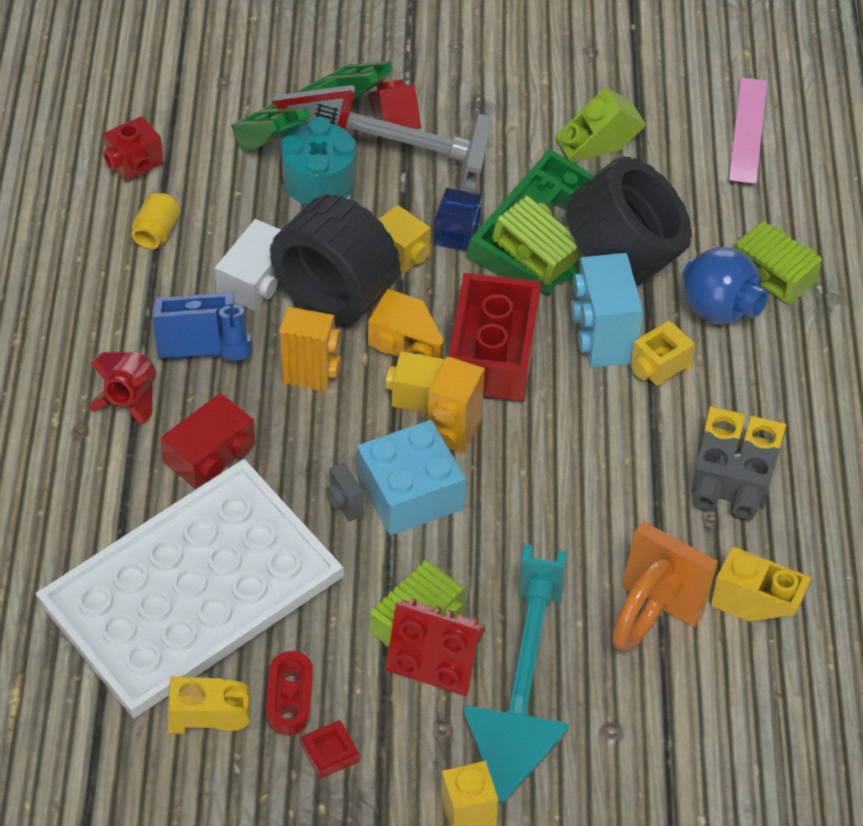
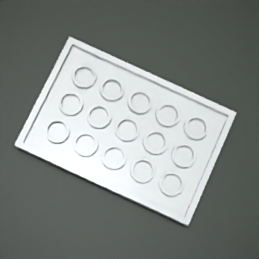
[35,459,344,719]

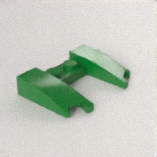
[231,61,393,152]
[466,148,594,293]

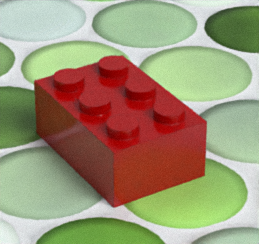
[448,272,541,402]

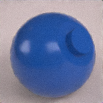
[682,247,769,324]

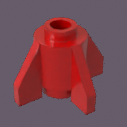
[89,352,156,425]

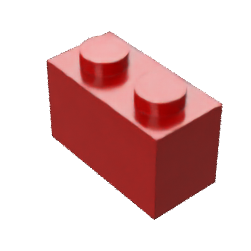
[160,392,255,490]

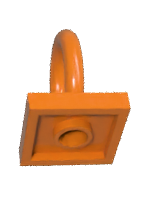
[612,521,718,652]

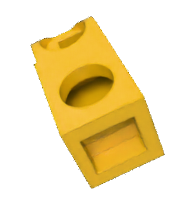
[167,676,250,734]

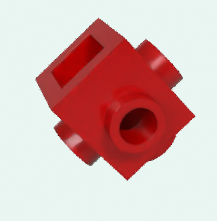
[102,116,164,181]

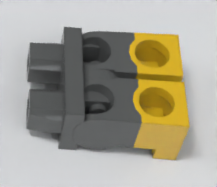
[692,406,787,520]

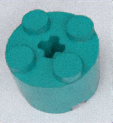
[281,117,356,205]

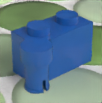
[152,292,253,361]

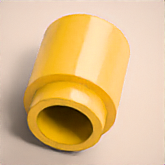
[131,193,181,249]

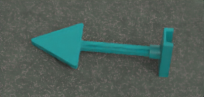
[464,544,569,804]

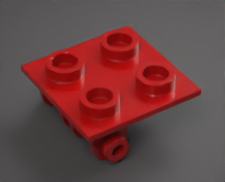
[385,598,485,697]

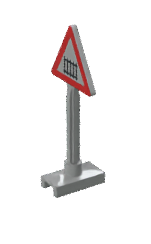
[272,85,493,194]

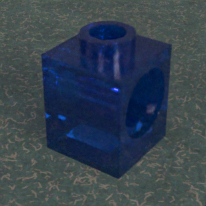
[434,188,482,252]

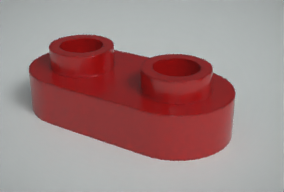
[266,651,313,735]

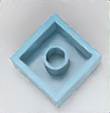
[570,253,643,368]
[356,420,466,536]

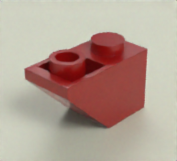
[367,79,421,129]

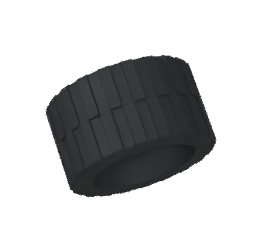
[566,156,692,286]
[270,194,401,325]

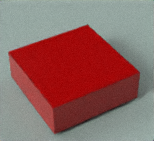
[300,720,360,779]

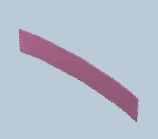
[729,78,767,184]

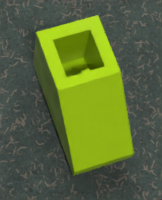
[555,87,646,162]

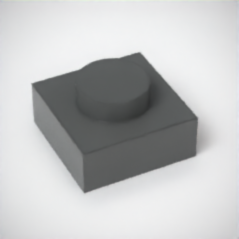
[326,462,363,522]

